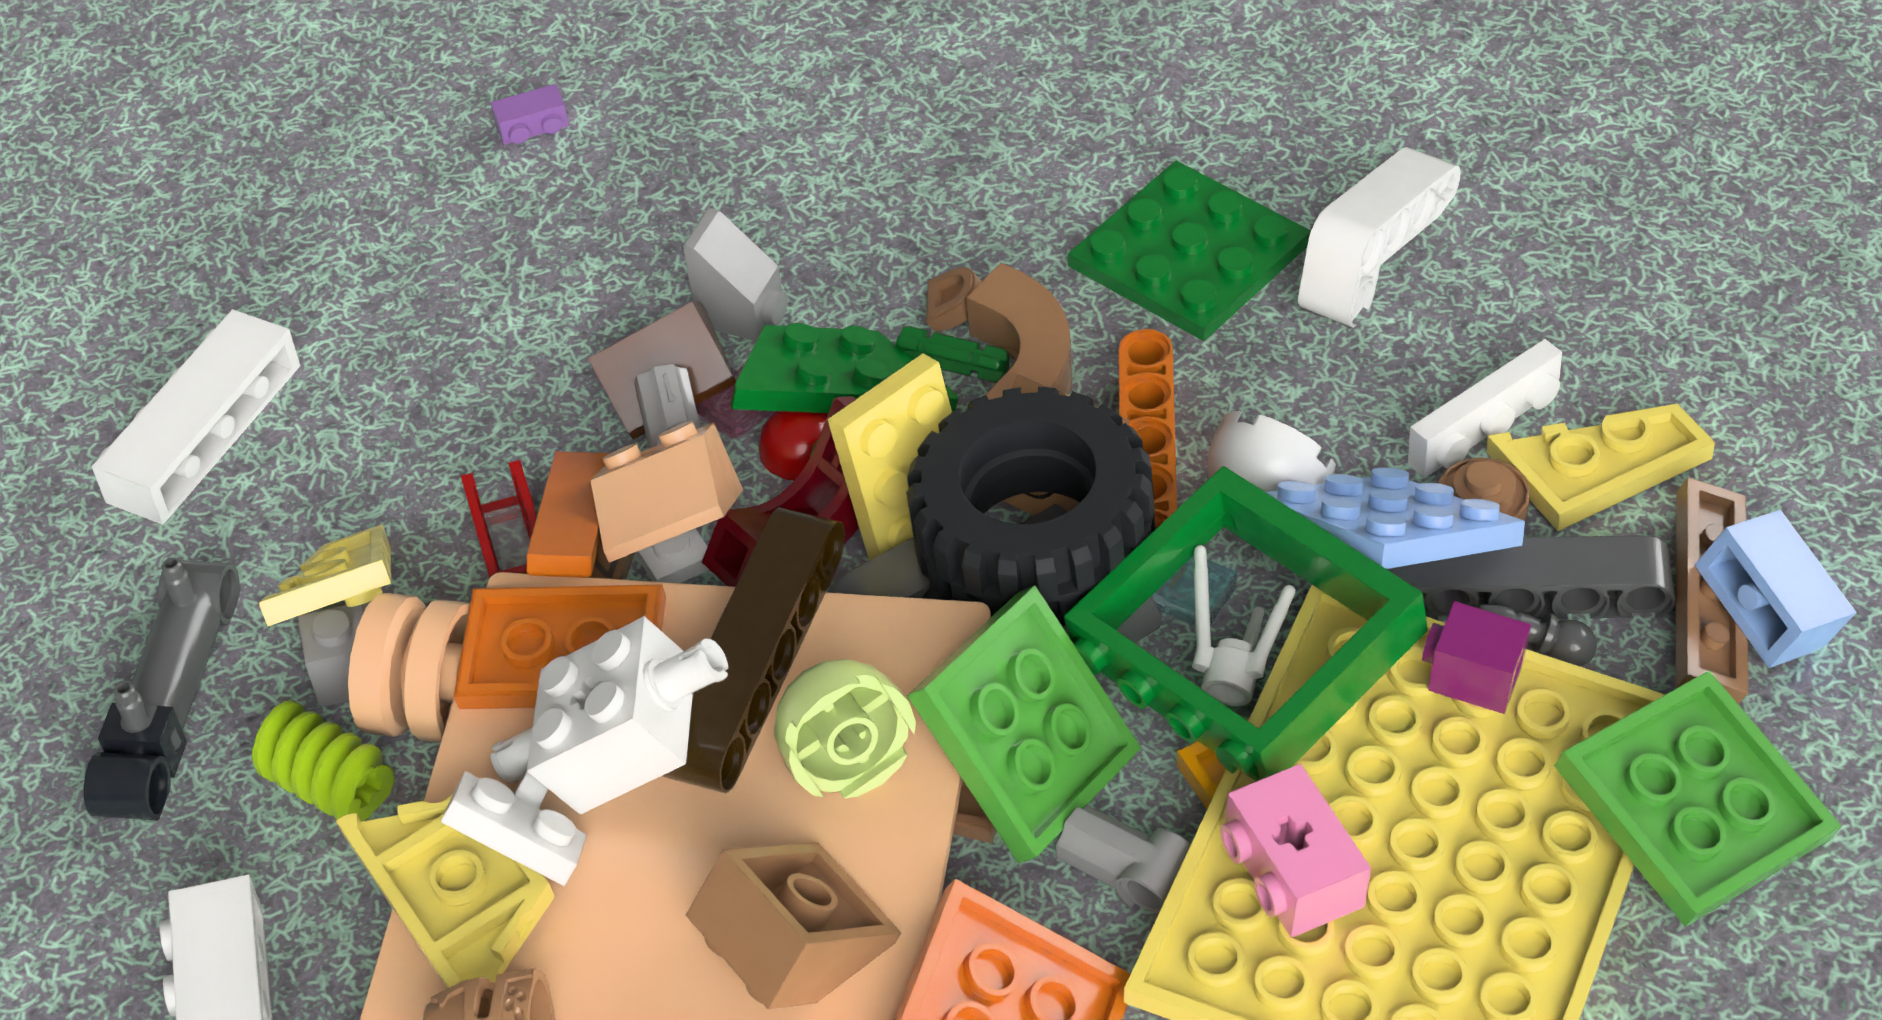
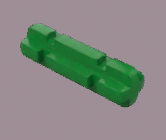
[896,326,1010,383]

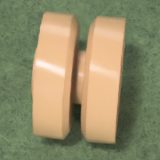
[348,593,470,743]

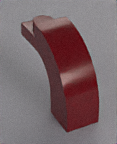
[701,396,859,587]

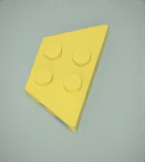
[336,796,555,989]

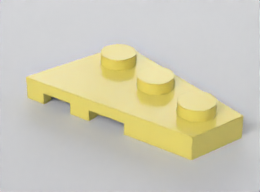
[1486,403,1715,531]
[259,524,391,627]

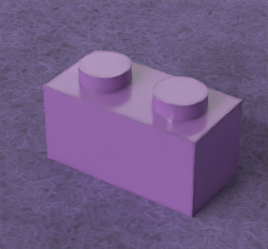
[490,84,569,145]

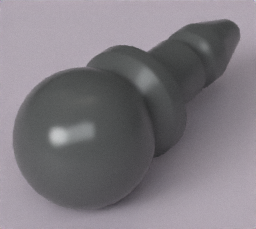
[1479,604,1597,666]

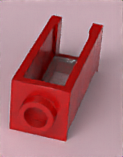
[461,460,537,578]

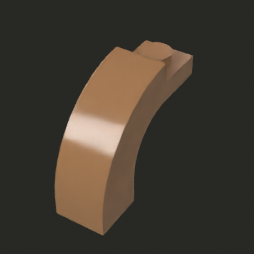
[966,263,1072,400]

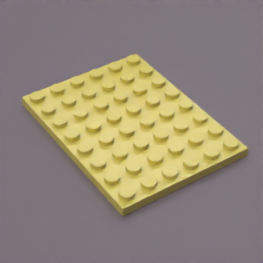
[1123,585,1666,1020]

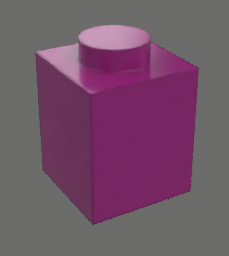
[1422,601,1532,714]

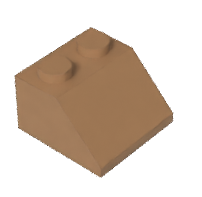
[685,843,901,1009]

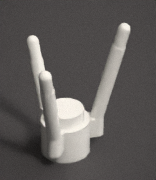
[1192,545,1295,706]

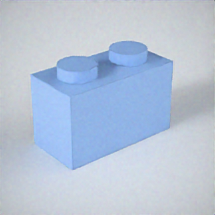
[1694,510,1857,668]

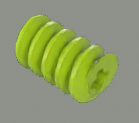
[252,700,395,822]

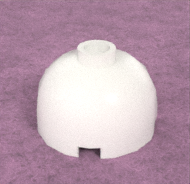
[1208,411,1336,492]

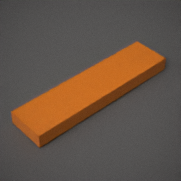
[527,451,610,578]

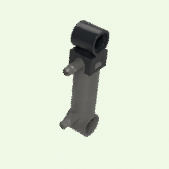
[83,558,240,821]

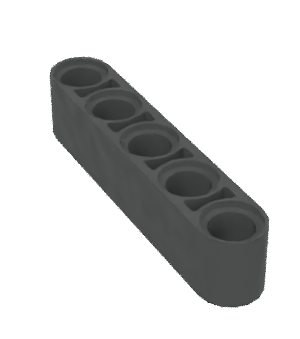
[1387,535,1676,620]

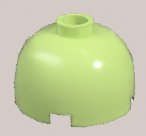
[774,659,916,798]

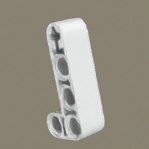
[1298,147,1461,328]

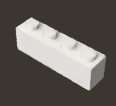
[91,309,300,525]
[159,875,272,1020]

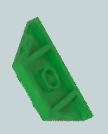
[730,323,959,413]

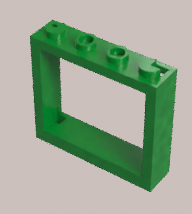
[1064,466,1428,782]

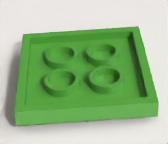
[907,585,1141,863]
[1554,671,1842,927]

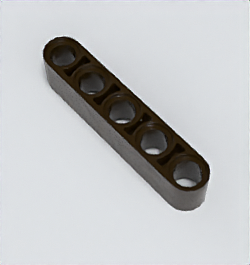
[662,507,845,793]

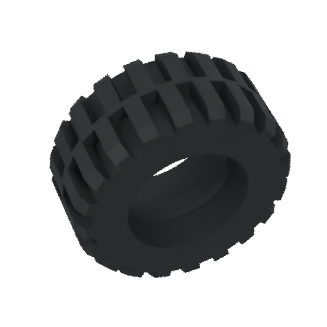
[906,387,1156,627]

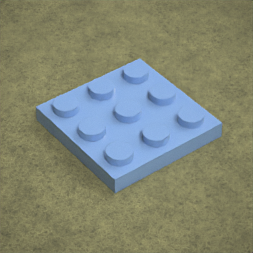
[1266,467,1525,569]

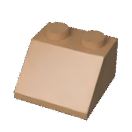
[590,421,743,563]

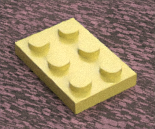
[827,353,952,560]

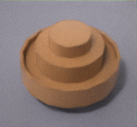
[1439,457,1530,521]

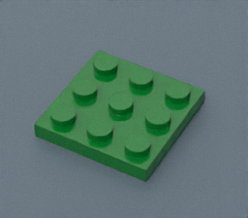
[1068,160,1311,341]

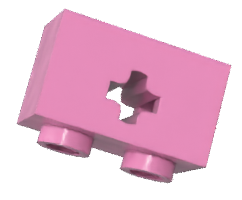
[1220,764,1371,938]

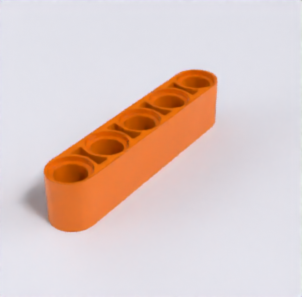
[1119,329,1177,587]

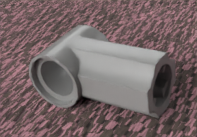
[634,364,701,448]
[1056,805,1191,920]

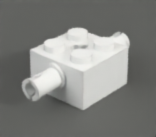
[491,616,728,815]

